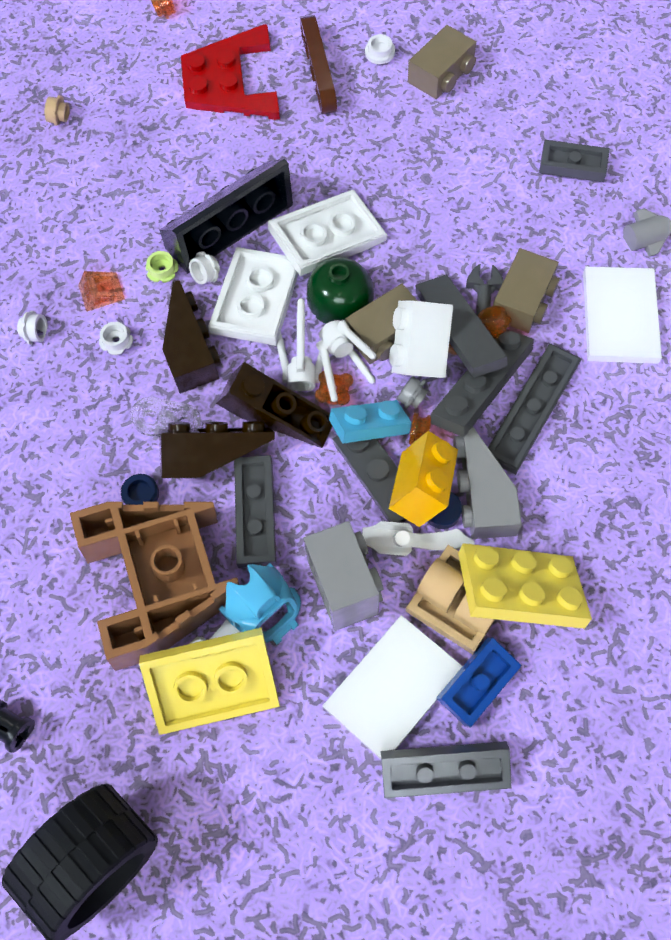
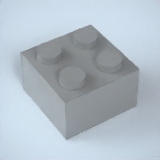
[303,521,384,631]

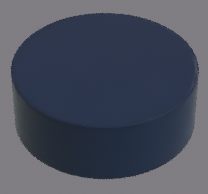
[121,474,159,505]
[427,492,462,529]

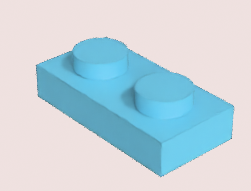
[329,400,412,444]

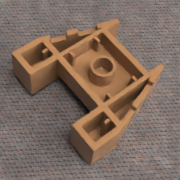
[70,502,239,671]

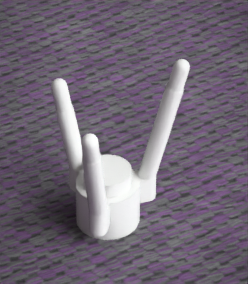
[277,298,323,391]
[316,320,376,402]

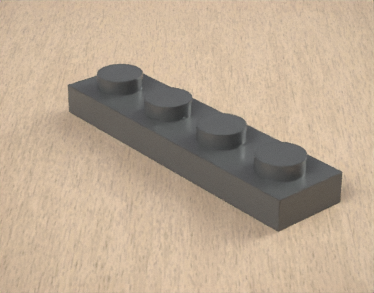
[431,328,534,437]

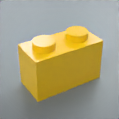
[389,431,458,527]

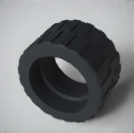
[2,784,158,940]

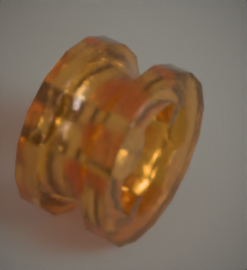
[409,413,431,445]

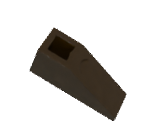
[162,280,222,394]
[216,362,332,448]
[159,421,275,478]

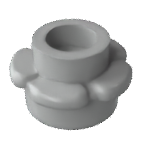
[396,376,428,409]

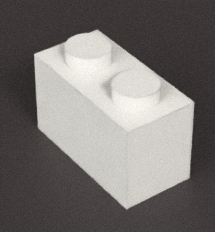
[389,301,453,378]

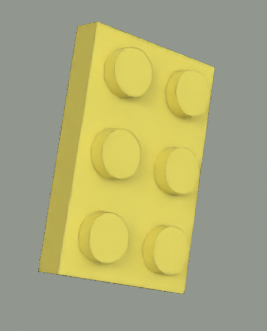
[458,543,592,629]
[139,627,280,735]

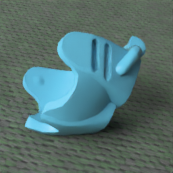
[218,563,301,645]

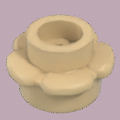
[44,95,70,126]

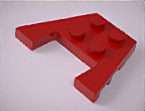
[181,24,280,120]

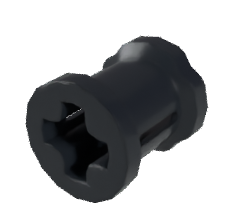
[0,699,35,753]

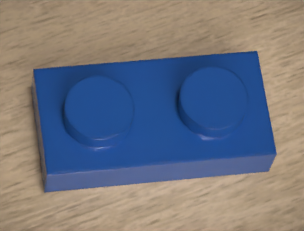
[436,637,522,728]

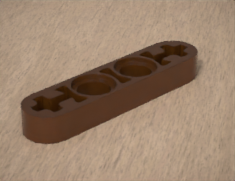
[300,15,337,114]

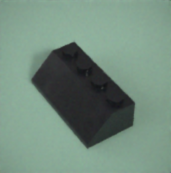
[159,159,293,274]

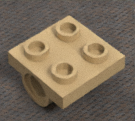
[406,545,495,655]

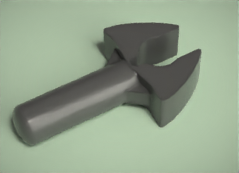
[466,264,504,325]

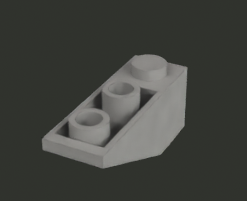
[453,426,522,539]

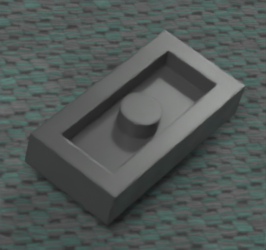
[539,139,610,182]

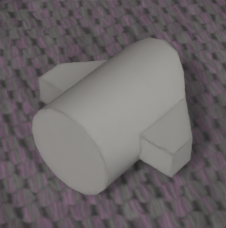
[623,208,671,257]

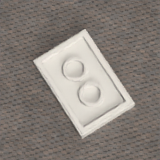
[268,189,387,276]
[208,247,298,346]
[583,266,662,364]
[322,615,463,759]

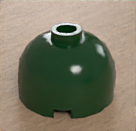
[306,257,374,324]

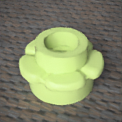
[146,251,179,283]

